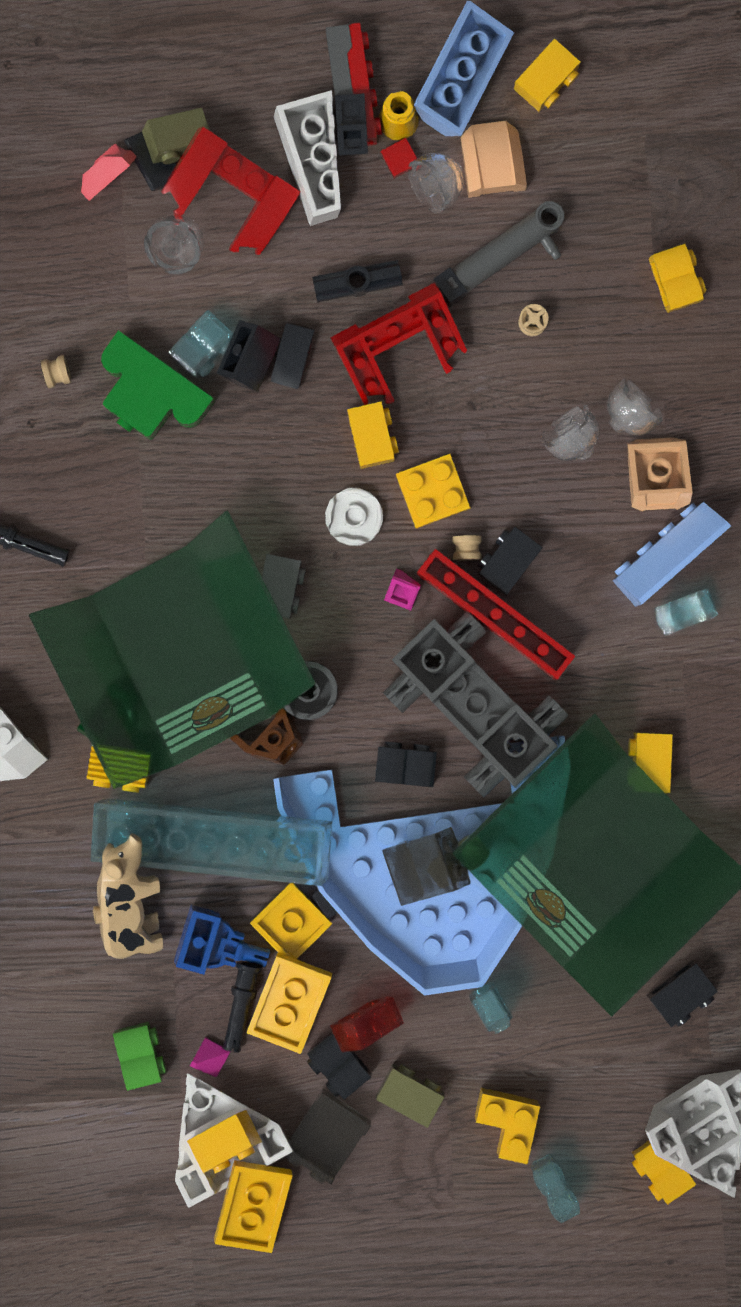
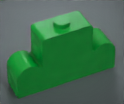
[101,330,215,440]

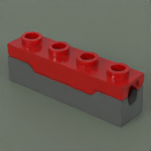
[326,23,382,146]

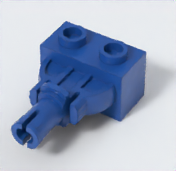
[174,905,270,975]

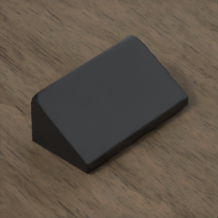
[124,132,176,191]

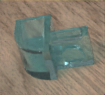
[655,588,718,636]

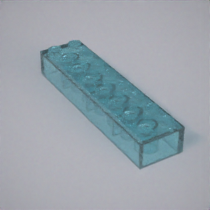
[90,798,332,886]

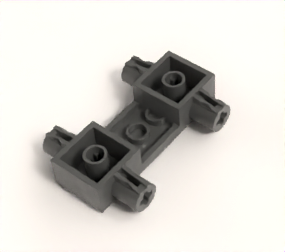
[382,611,569,797]

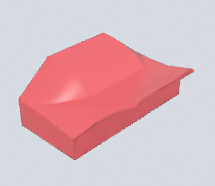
[81,144,137,201]

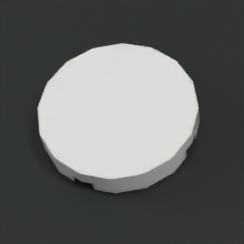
[325,488,383,546]

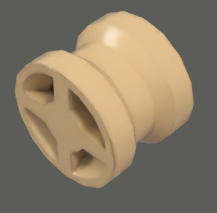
[518,304,549,336]
[41,355,71,389]
[453,535,482,561]

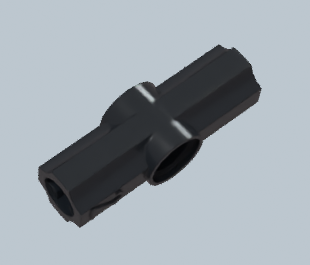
[312,260,403,303]

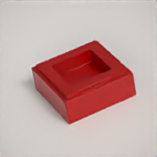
[380,138,420,179]

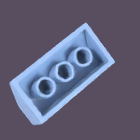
[413,1,514,136]
[612,502,731,607]

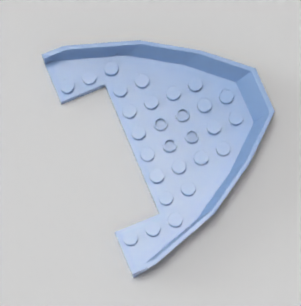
[273,735,569,996]

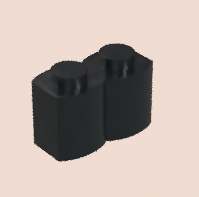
[375,741,437,787]
[307,1029,372,1100]

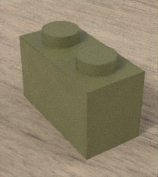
[142,108,210,164]
[376,1064,445,1128]

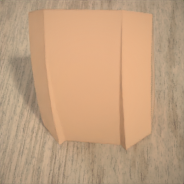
[461,121,527,198]
[627,437,693,512]

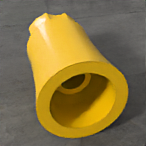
[379,91,419,140]

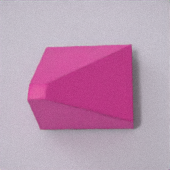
[384,568,421,611]
[190,1037,230,1077]

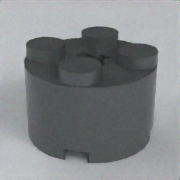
[279,661,338,720]

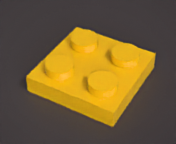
[396,454,470,529]
[250,881,332,959]

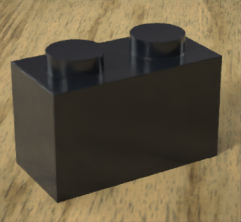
[216,320,281,392]
[478,527,543,596]
[646,960,718,1027]

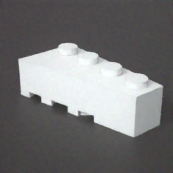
[274,90,341,226]

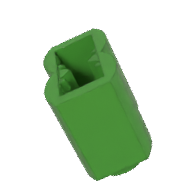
[113,1022,167,1091]

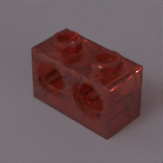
[330,997,404,1052]

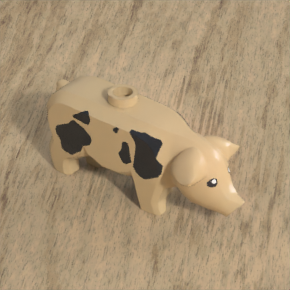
[93,833,163,959]

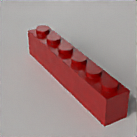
[417,549,575,680]

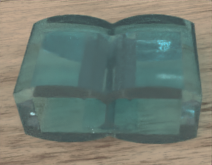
[168,310,233,378]
[469,981,513,1034]
[531,1154,580,1223]

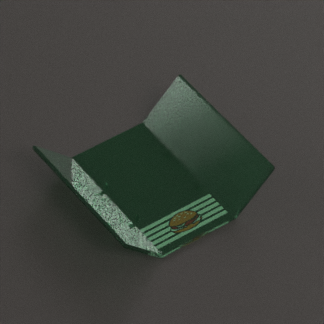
[29,510,316,789]
[452,713,741,1017]

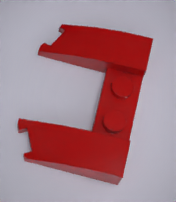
[161,127,300,255]
[330,283,467,405]

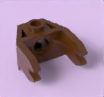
[221,685,303,765]

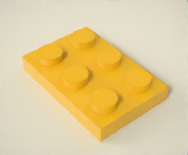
[247,952,333,1054]
[214,1160,293,1253]

